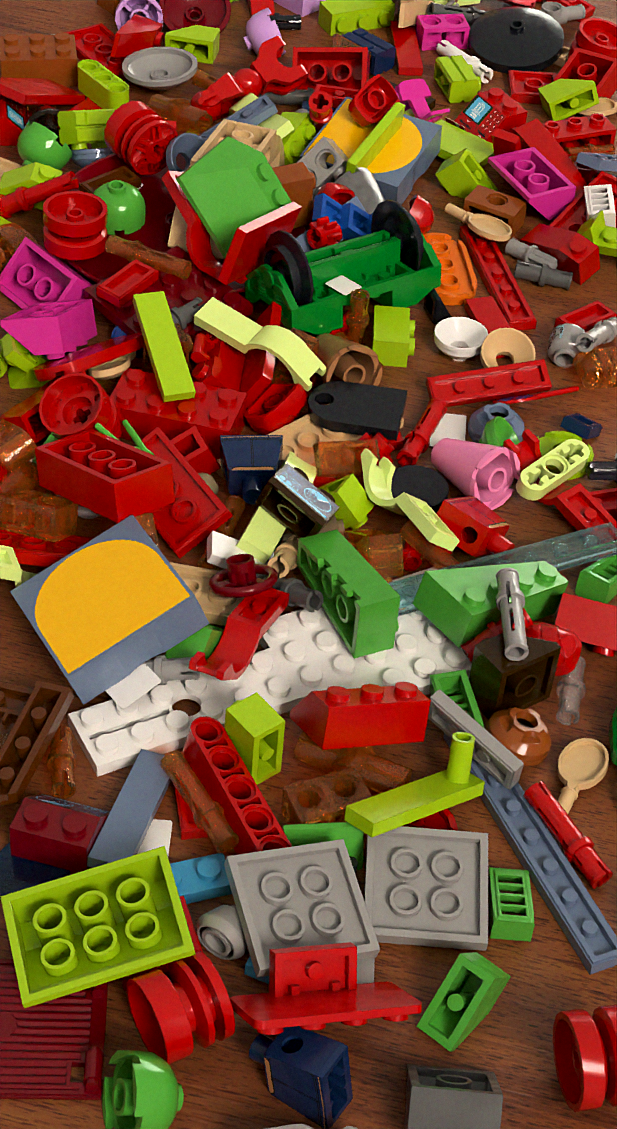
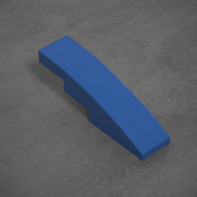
[312,193,373,240]

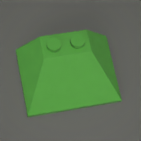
[176,136,292,259]

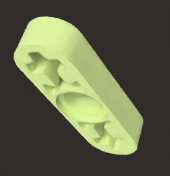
[516,439,590,501]

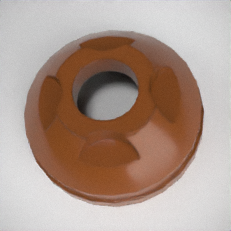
[484,707,552,766]

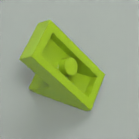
[577,210,617,257]
[1,333,50,389]

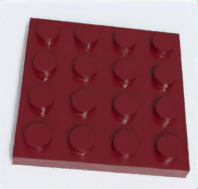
[84,246,253,352]

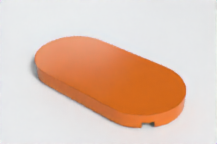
[423,232,477,306]

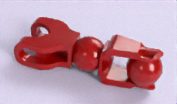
[190,36,309,125]

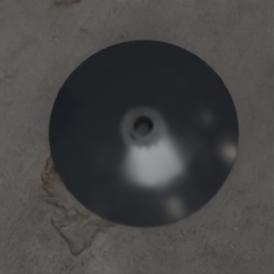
[468,7,564,74]

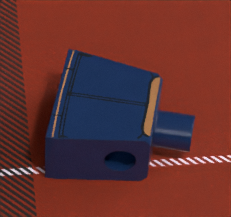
[220,435,283,504]
[249,1026,353,1129]

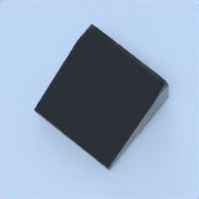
[423,288,451,324]

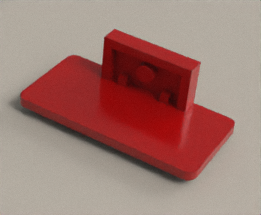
[230,942,422,1035]

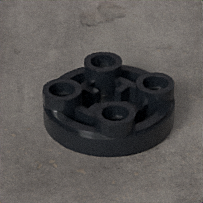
[391,465,449,513]

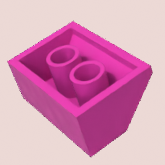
[488,147,576,220]
[0,237,92,309]
[0,299,97,360]

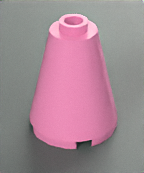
[431,438,520,510]

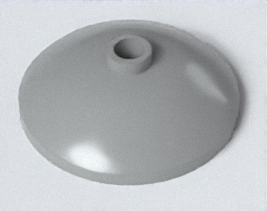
[122,47,198,91]

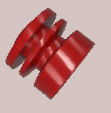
[104,101,178,175]
[39,373,124,440]
[126,950,235,1065]

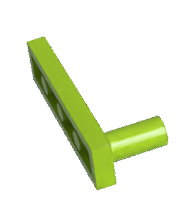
[344,732,485,837]

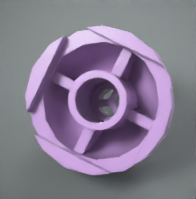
[115,0,163,30]
[243,8,286,56]

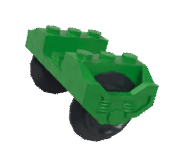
[245,200,441,335]

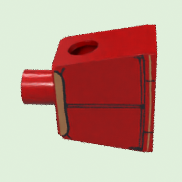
[436,496,515,561]

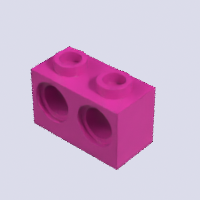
[415,13,470,51]

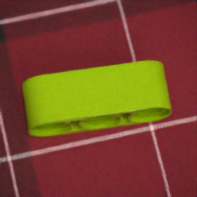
[77,59,129,110]

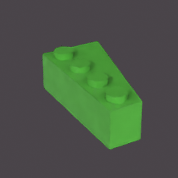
[296,529,401,659]
[412,561,569,648]

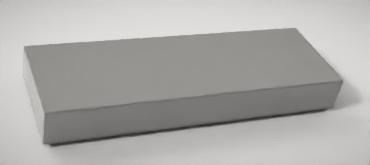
[428,689,524,790]

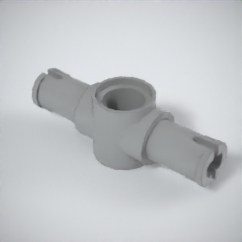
[539,1,586,26]

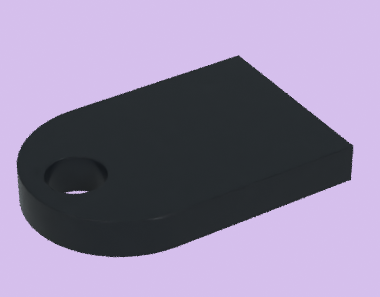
[308,381,408,441]

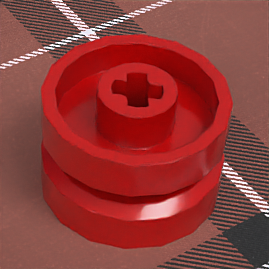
[568,18,617,59]
[43,191,108,260]
[553,1004,617,1112]

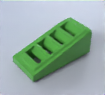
[575,551,617,604]
[429,669,484,728]
[488,867,535,942]

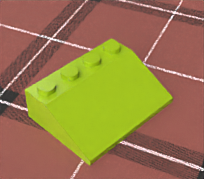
[0,846,196,1009]

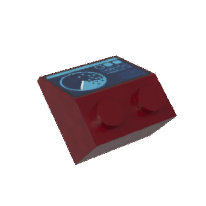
[9,793,110,874]

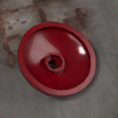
[159,0,231,33]

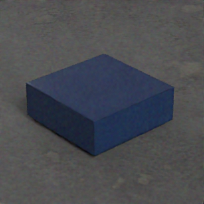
[560,413,603,439]

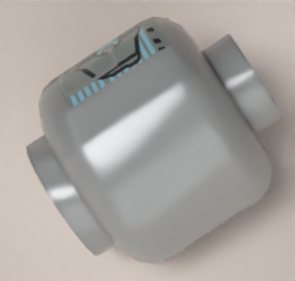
[547,323,586,368]

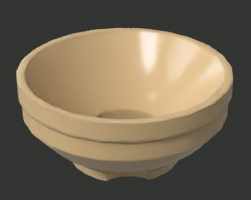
[480,327,536,368]

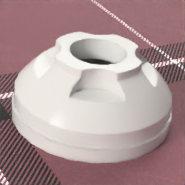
[434,317,488,361]

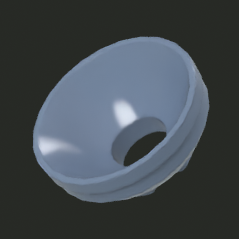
[166,133,205,172]
[71,148,114,168]
[467,402,525,443]

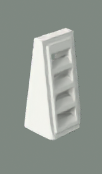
[584,184,616,228]

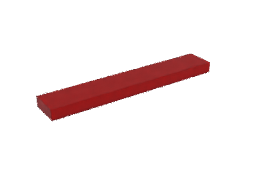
[459,225,537,330]

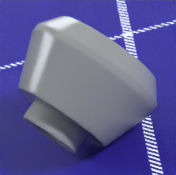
[197,905,247,960]

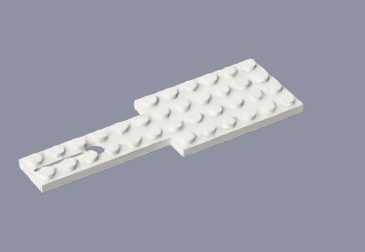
[68,565,472,777]

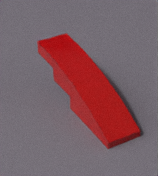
[514,118,587,199]

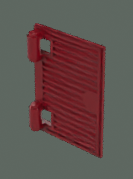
[0,959,108,1100]

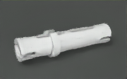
[436,40,493,83]

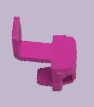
[395,79,450,123]

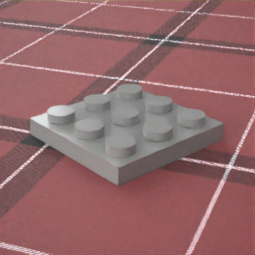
[364,826,488,951]
[224,839,380,978]

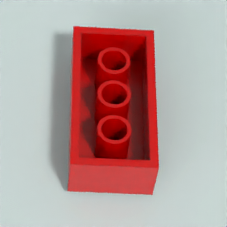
[110,368,247,459]
[35,429,175,524]

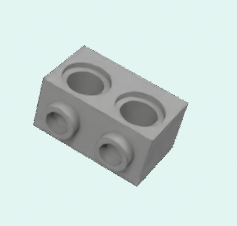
[297,137,349,198]

